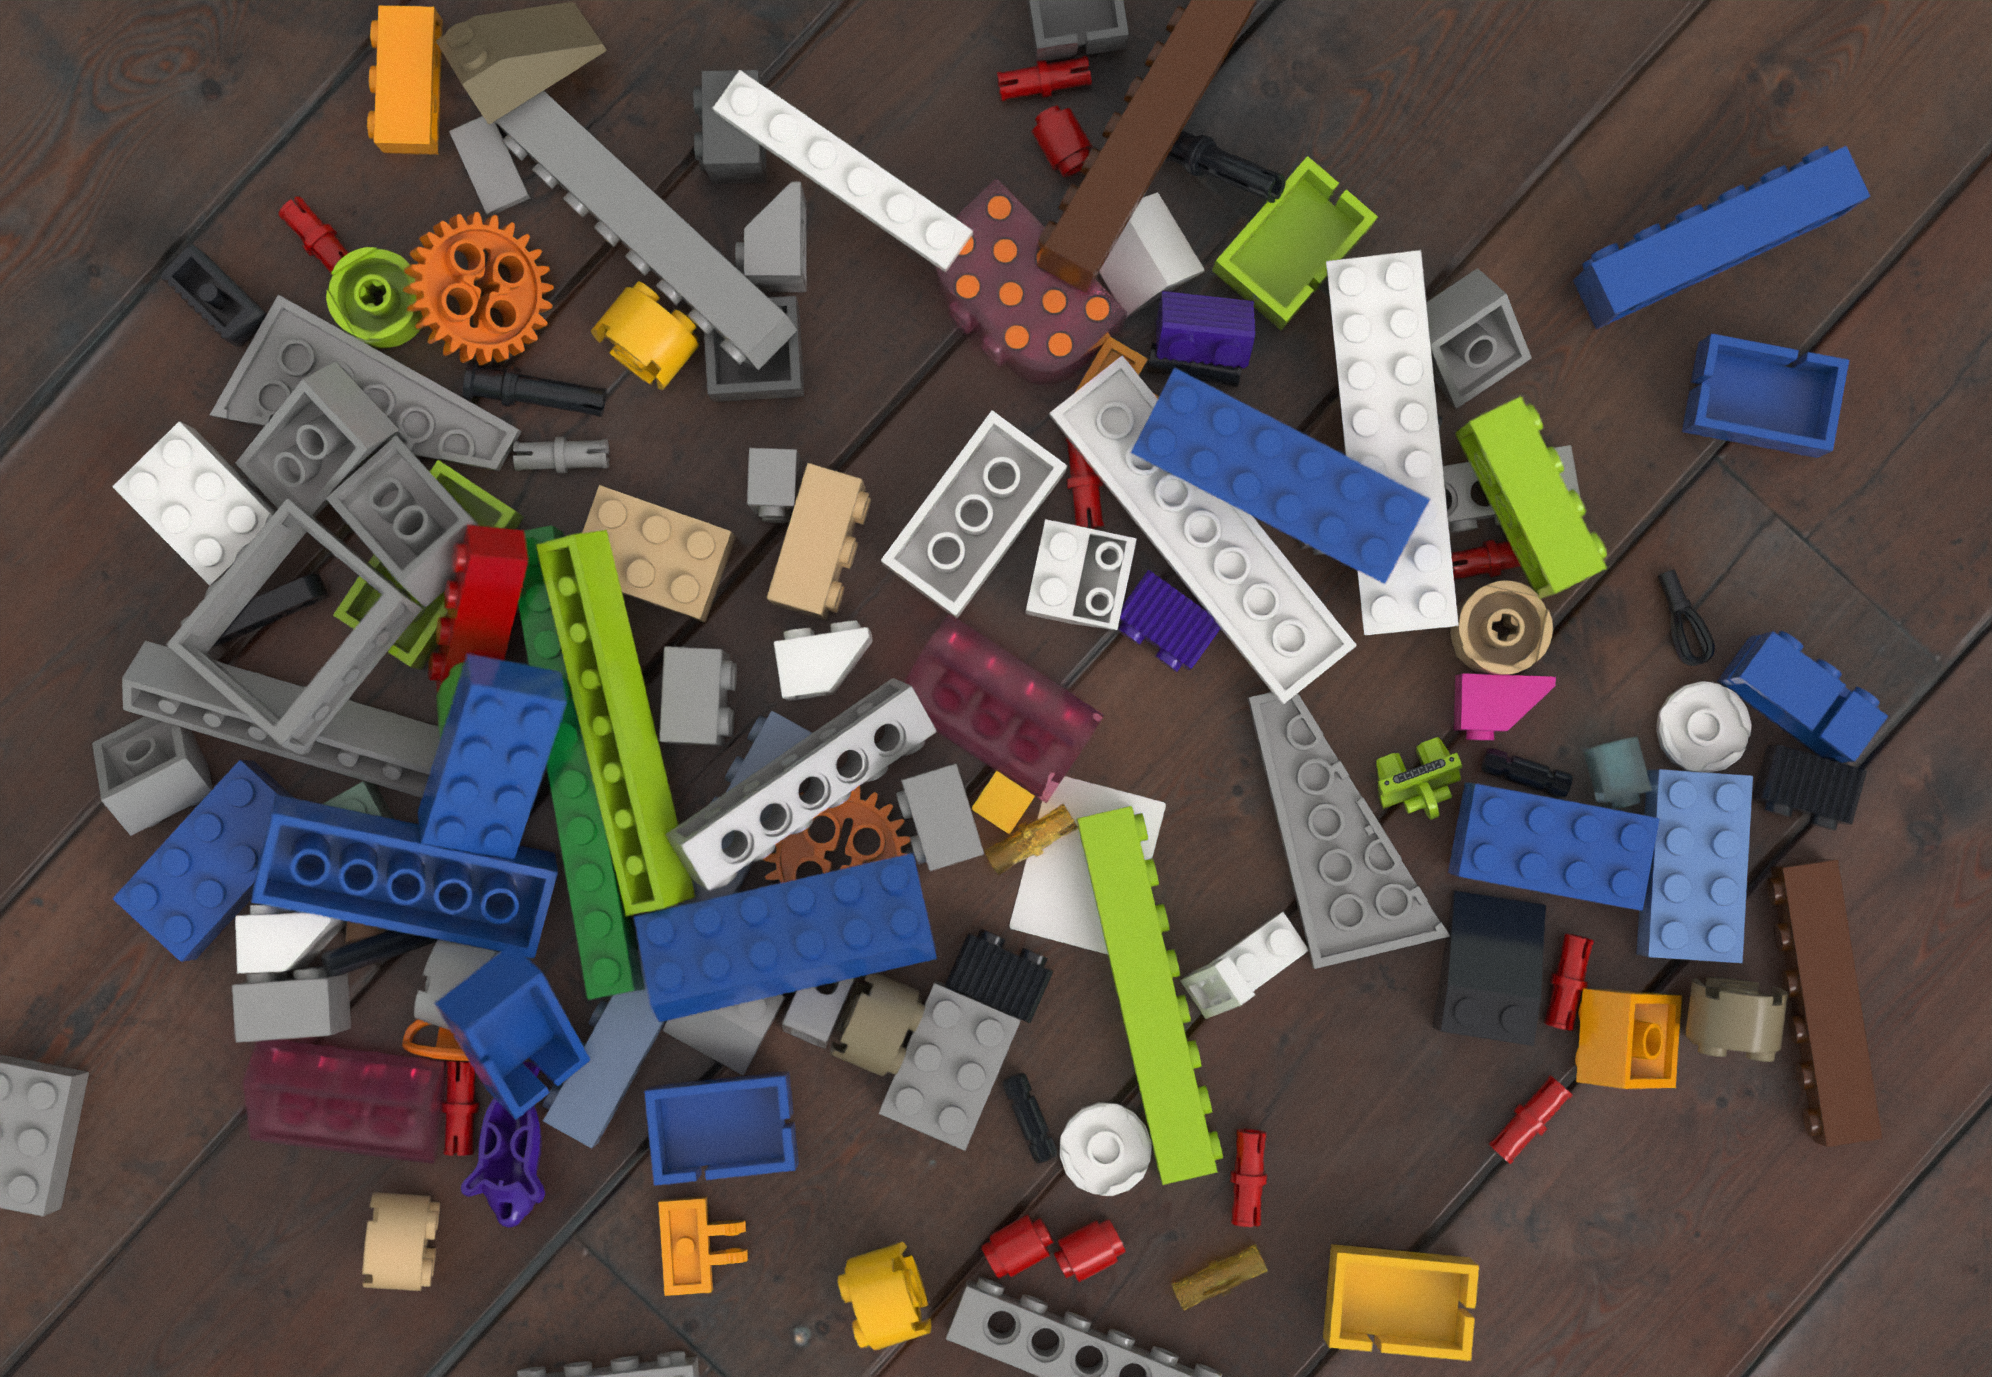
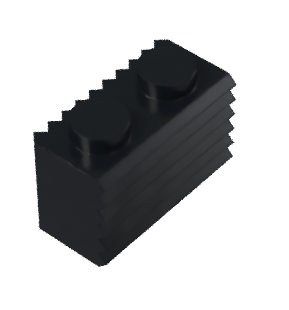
[162,244,267,347]
[1753,745,1867,831]
[945,928,1053,1023]

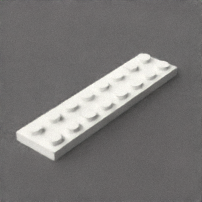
[1326,250,1458,635]
[1049,355,1357,705]

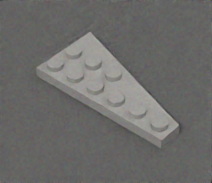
[210,295,522,471]
[1247,692,1450,969]

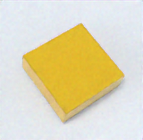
[971,770,1035,835]

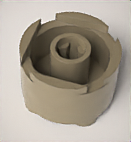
[830,972,925,1076]
[1685,977,1788,1062]

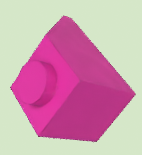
[1454,673,1556,741]

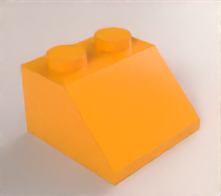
[1575,989,1682,1089]

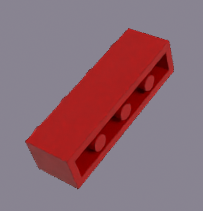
[428,525,528,692]

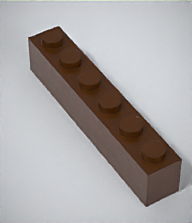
[1767,859,1882,1147]

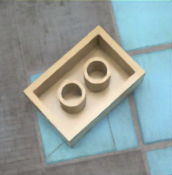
[767,463,871,621]
[582,485,736,623]

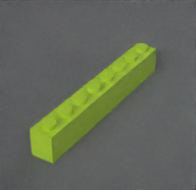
[536,530,696,916]
[1076,806,1223,1185]

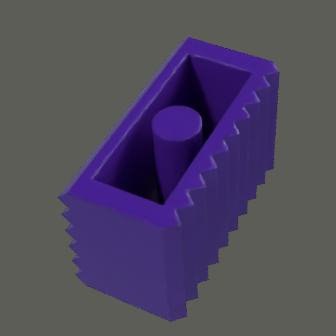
[1156,291,1255,369]
[1117,570,1221,672]

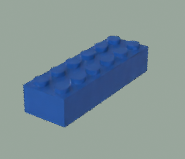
[1573,146,1871,330]
[1131,368,1430,584]
[251,794,558,958]
[634,853,937,1022]

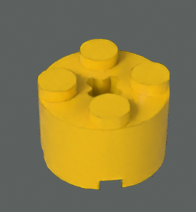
[591,281,699,390]
[838,1242,931,1350]

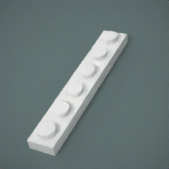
[713,70,973,272]

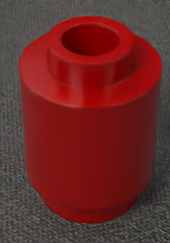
[1031,105,1093,178]
[981,1214,1054,1279]
[1053,1219,1126,1283]

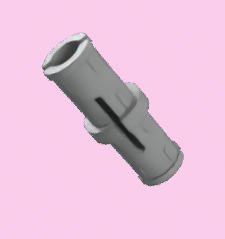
[513,437,609,473]

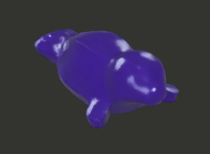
[461,1062,545,1228]

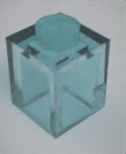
[1583,736,1652,809]

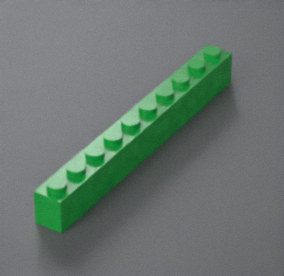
[518,525,645,1000]

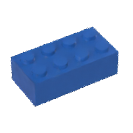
[418,654,567,860]
[112,760,294,962]
[1448,782,1660,911]

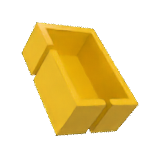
[1323,1244,1479,1361]

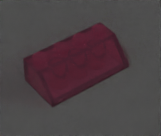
[904,614,1104,803]
[243,1039,445,1164]

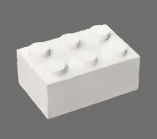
[112,421,276,586]

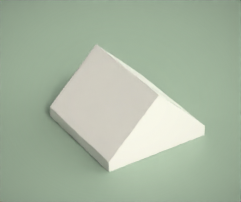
[1099,192,1205,318]

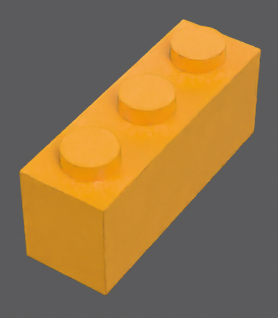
[367,5,442,154]

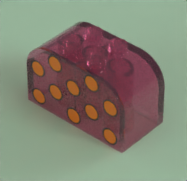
[935,178,1127,385]

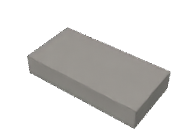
[449,116,530,217]

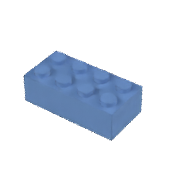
[1636,769,1753,963]

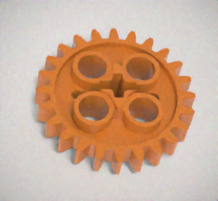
[403,212,554,365]
[763,786,911,883]

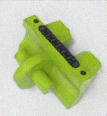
[1376,737,1462,820]

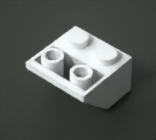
[1025,519,1137,630]
[774,621,873,701]
[235,904,347,973]

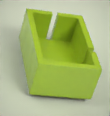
[1212,156,1378,330]

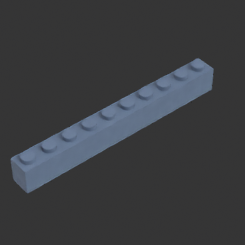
[542,710,812,1148]

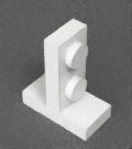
[1180,912,1309,1019]

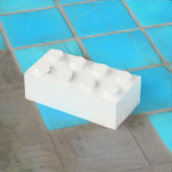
[881,411,1067,619]

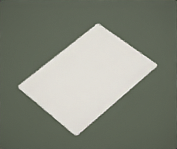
[1009,773,1166,954]

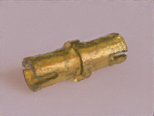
[984,803,1079,876]
[1171,1244,1268,1311]

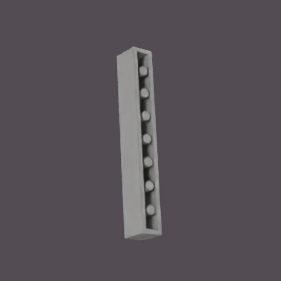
[495,91,797,370]
[122,641,440,798]

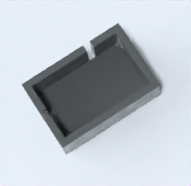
[1026,0,1129,61]

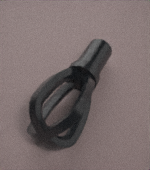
[1657,569,1715,666]

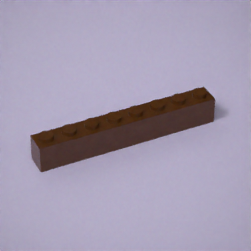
[1036,0,1258,293]

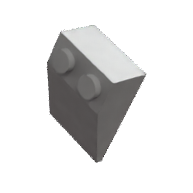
[235,361,399,517]
[326,436,479,608]

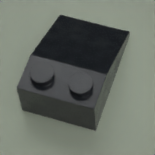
[1433,890,1546,1046]

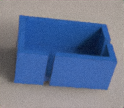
[1682,333,1849,458]
[1717,631,1888,763]
[434,944,591,1119]
[644,1071,799,1186]

